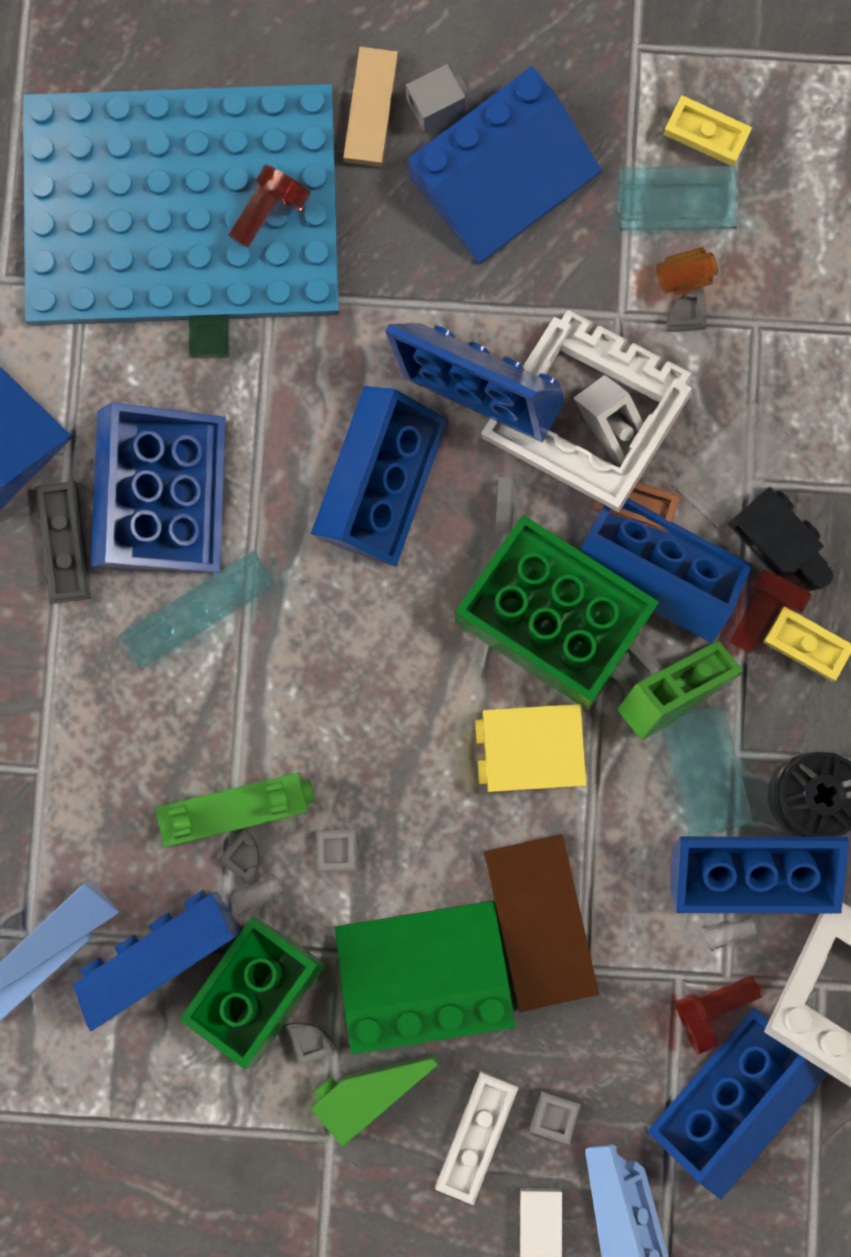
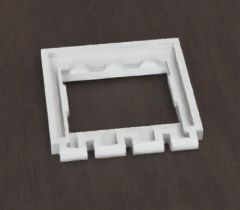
[481,310,693,512]
[764,903,851,1087]

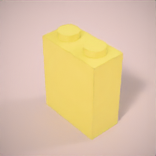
[475,704,586,792]

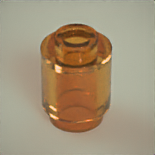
[656,246,718,295]

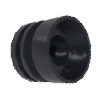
[767,752,851,837]

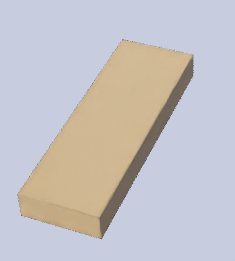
[343,47,398,167]

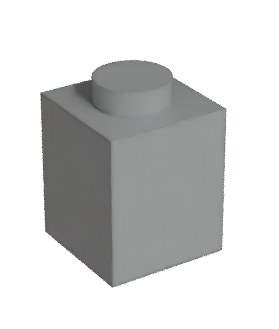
[406,64,469,133]

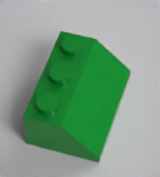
[179,916,326,1070]

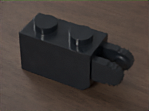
[728,486,834,591]

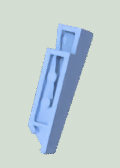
[0,881,120,1022]
[585,1144,669,1257]

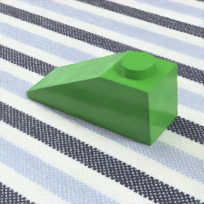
[617,641,743,740]
[311,1053,438,1147]

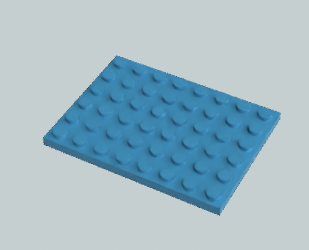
[23,84,339,325]

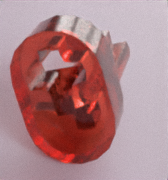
[228,164,311,248]
[729,570,812,654]
[675,975,762,1055]

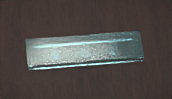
[119,551,276,670]

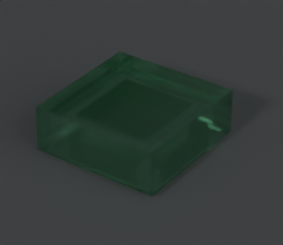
[189,316,230,358]

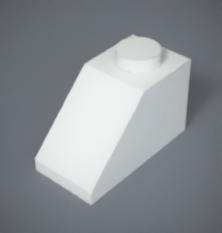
[574,375,643,468]

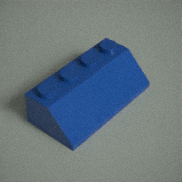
[311,386,448,567]
[579,498,752,643]
[670,836,849,914]
[73,890,242,1031]
[647,1007,829,1200]

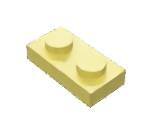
[663,95,752,167]
[763,606,851,682]

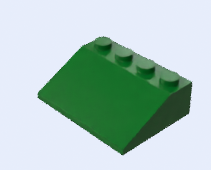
[455,515,659,711]
[335,900,516,1055]

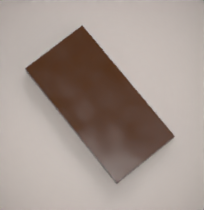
[484,834,599,1012]

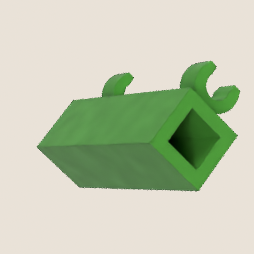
[155,772,315,848]

